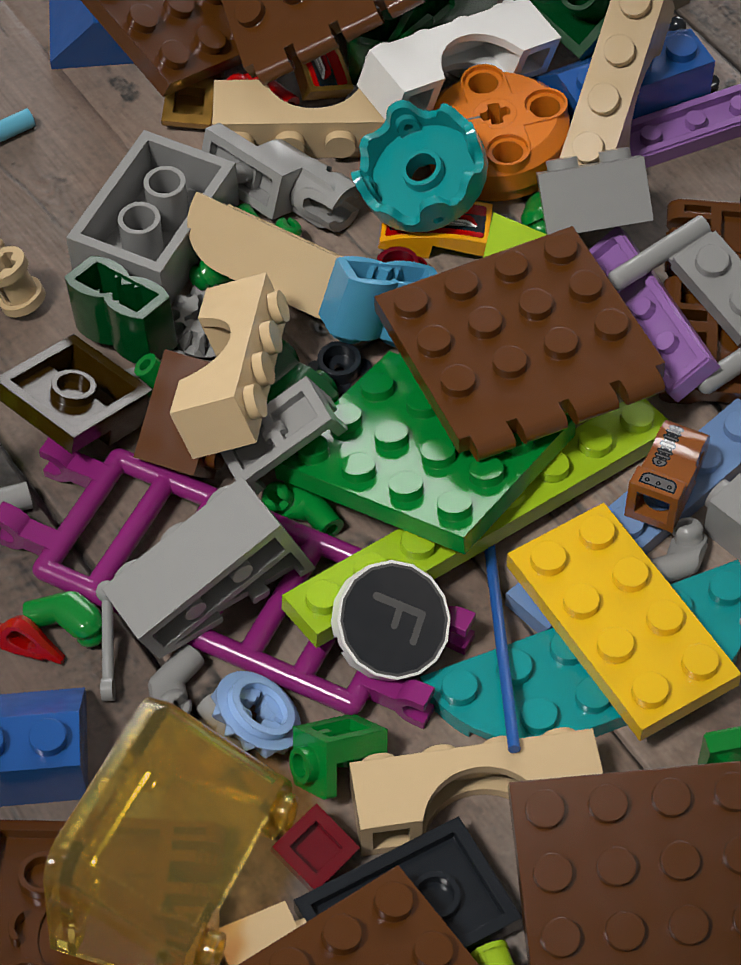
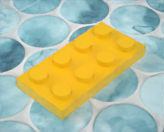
[506,502,741,741]

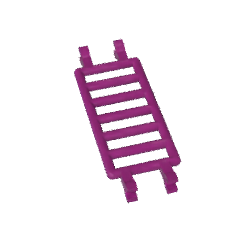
[0,437,476,729]

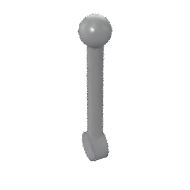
[96,580,116,702]

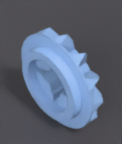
[210,671,301,759]

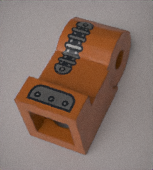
[624,420,710,533]

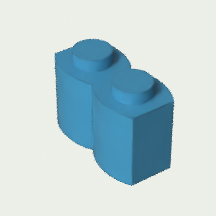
[318,256,438,347]

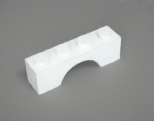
[357,0,562,120]

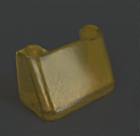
[43,697,299,965]

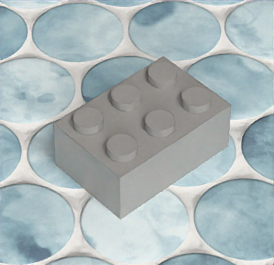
[66,130,239,305]

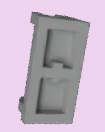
[220,376,348,494]

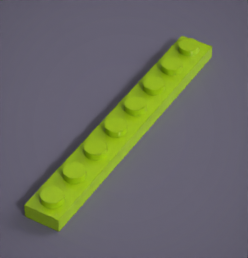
[282,399,669,648]

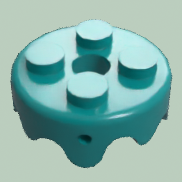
[351,100,488,233]

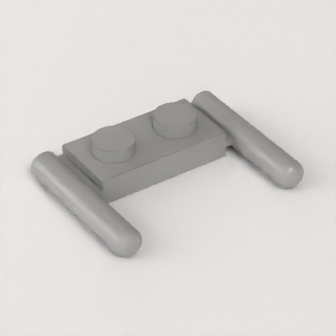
[608,215,741,394]

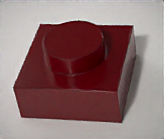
[270,803,360,891]

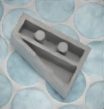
[101,476,316,659]

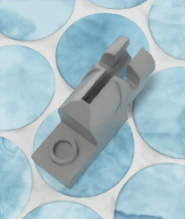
[201,123,361,232]

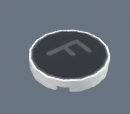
[331,560,451,682]

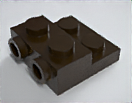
[0,334,152,454]

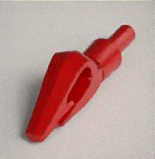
[0,615,65,665]

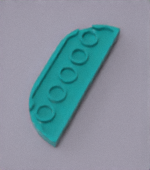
[420,560,741,740]

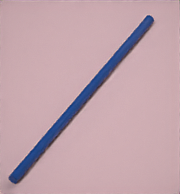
[484,544,521,753]

